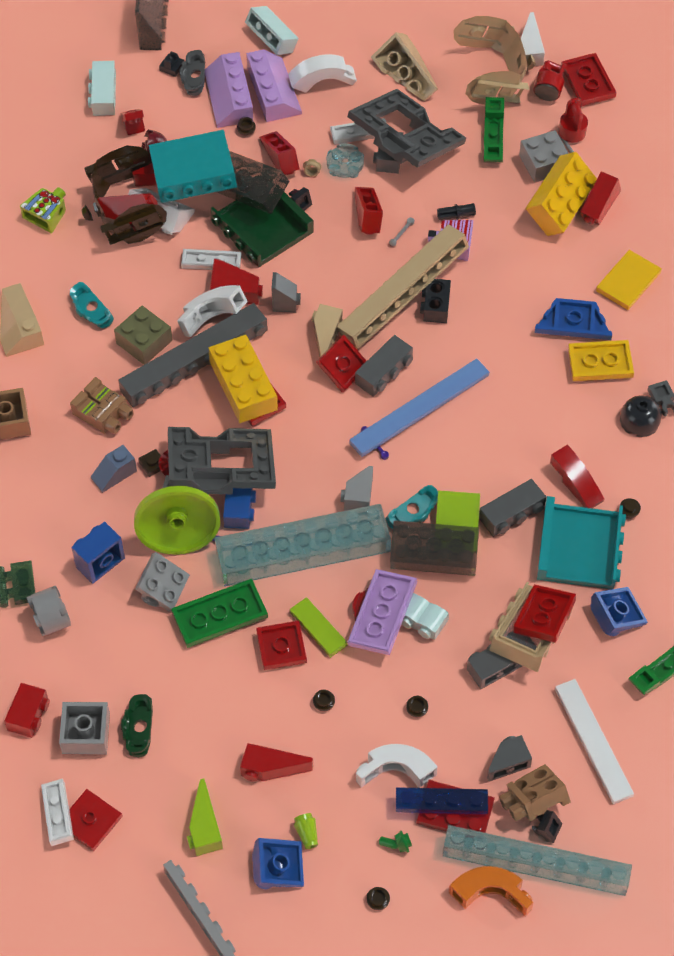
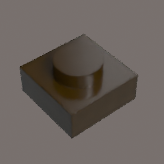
[138,449,161,477]

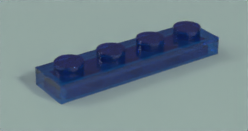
[396,787,488,814]

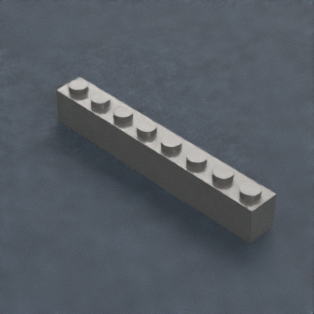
[118,303,268,407]

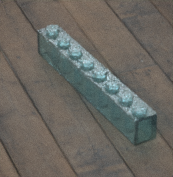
[443,825,632,896]

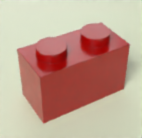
[4,683,50,738]

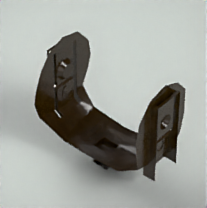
[81,145,167,245]

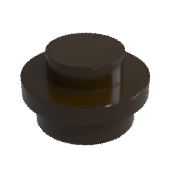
[237,117,256,135]
[620,498,641,519]
[313,689,335,711]
[406,695,429,718]
[367,887,390,910]

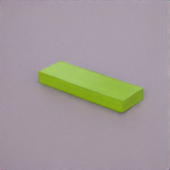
[290,597,347,658]

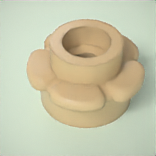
[303,159,322,177]

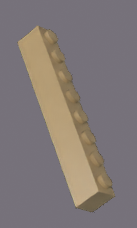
[337,224,469,349]

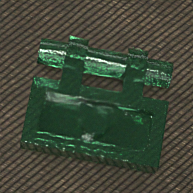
[0,560,36,608]

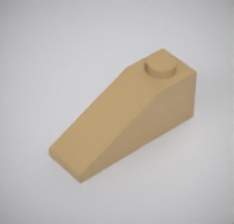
[311,304,343,357]

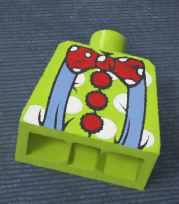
[20,187,66,234]

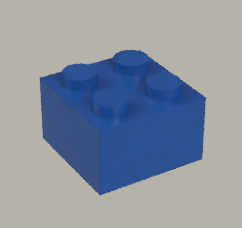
[71,521,125,584]

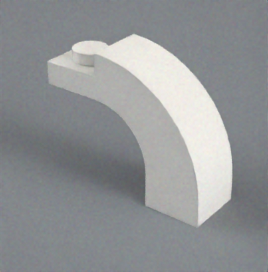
[288,54,357,93]
[177,285,248,337]
[356,744,438,788]

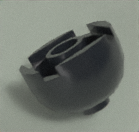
[620,395,662,437]

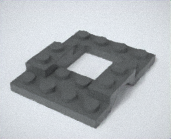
[347,89,466,168]
[167,427,276,495]

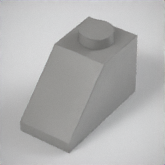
[340,466,373,513]

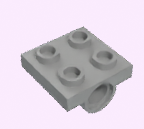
[135,552,190,612]

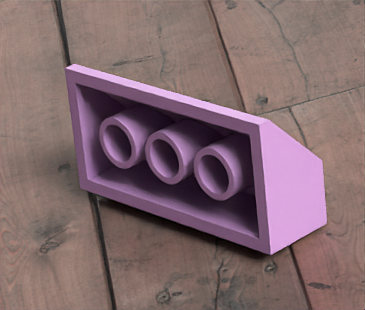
[246,49,302,122]
[205,52,254,128]

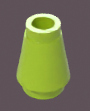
[294,813,318,849]

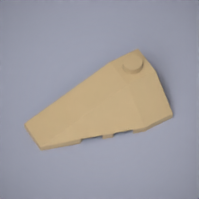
[371,32,438,101]
[0,283,45,357]

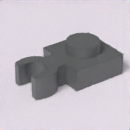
[647,380,674,416]

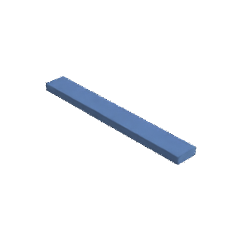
[349,358,490,457]

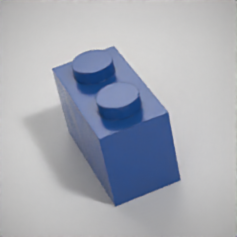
[223,488,256,529]

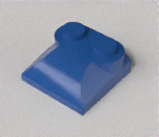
[590,587,648,637]
[252,838,304,890]

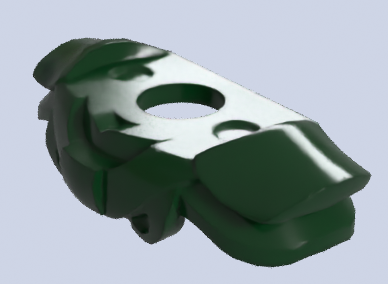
[120,694,153,758]

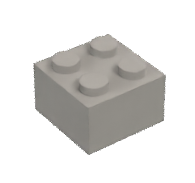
[519,130,568,183]
[59,702,110,755]

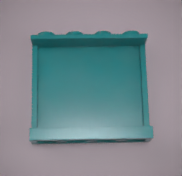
[149,129,237,203]
[537,496,626,589]

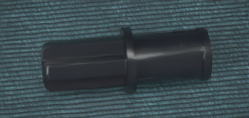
[437,203,476,220]

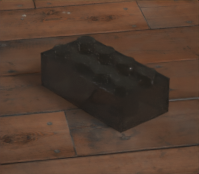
[216,151,290,214]
[390,521,479,576]

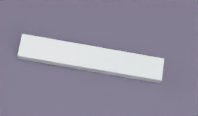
[555,679,634,805]

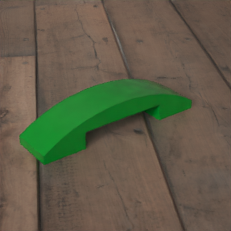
[484,97,504,162]
[629,646,674,695]

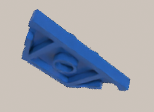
[535,298,612,340]

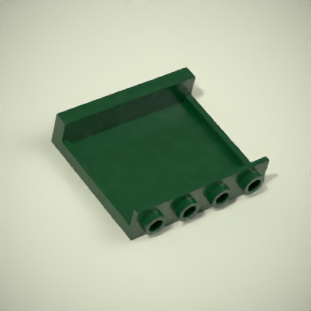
[210,173,314,267]

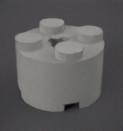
[27,585,71,636]

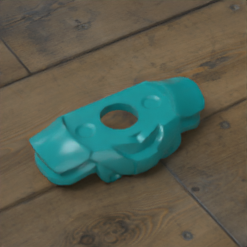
[70,282,114,328]
[386,485,438,531]

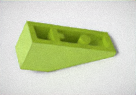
[187,778,223,856]

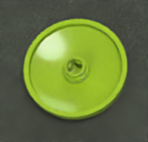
[134,486,220,555]

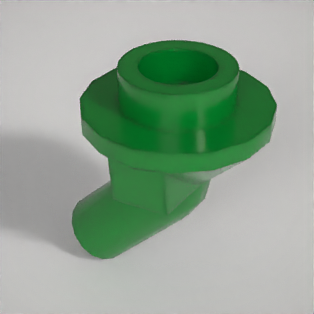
[379,830,412,853]

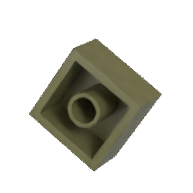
[114,305,173,365]

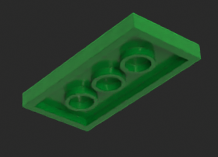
[171,578,268,648]

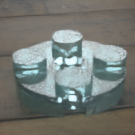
[326,143,364,178]

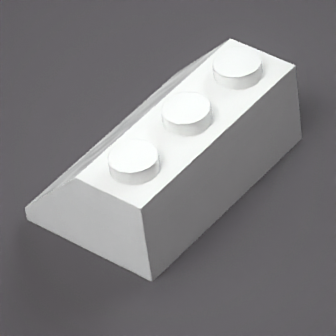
[128,188,195,235]

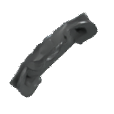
[179,50,206,96]

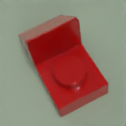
[120,109,145,135]

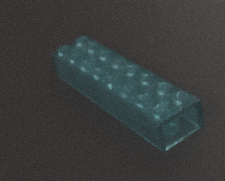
[214,504,391,587]

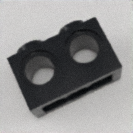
[420,279,451,324]

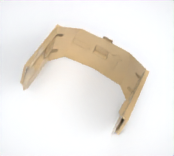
[453,16,536,105]

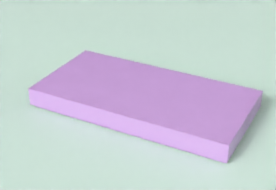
[347,569,418,655]

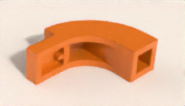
[449,866,533,917]

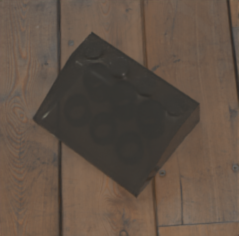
[135,0,169,50]

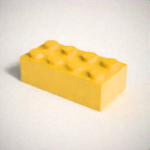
[525,152,597,236]
[208,335,278,423]

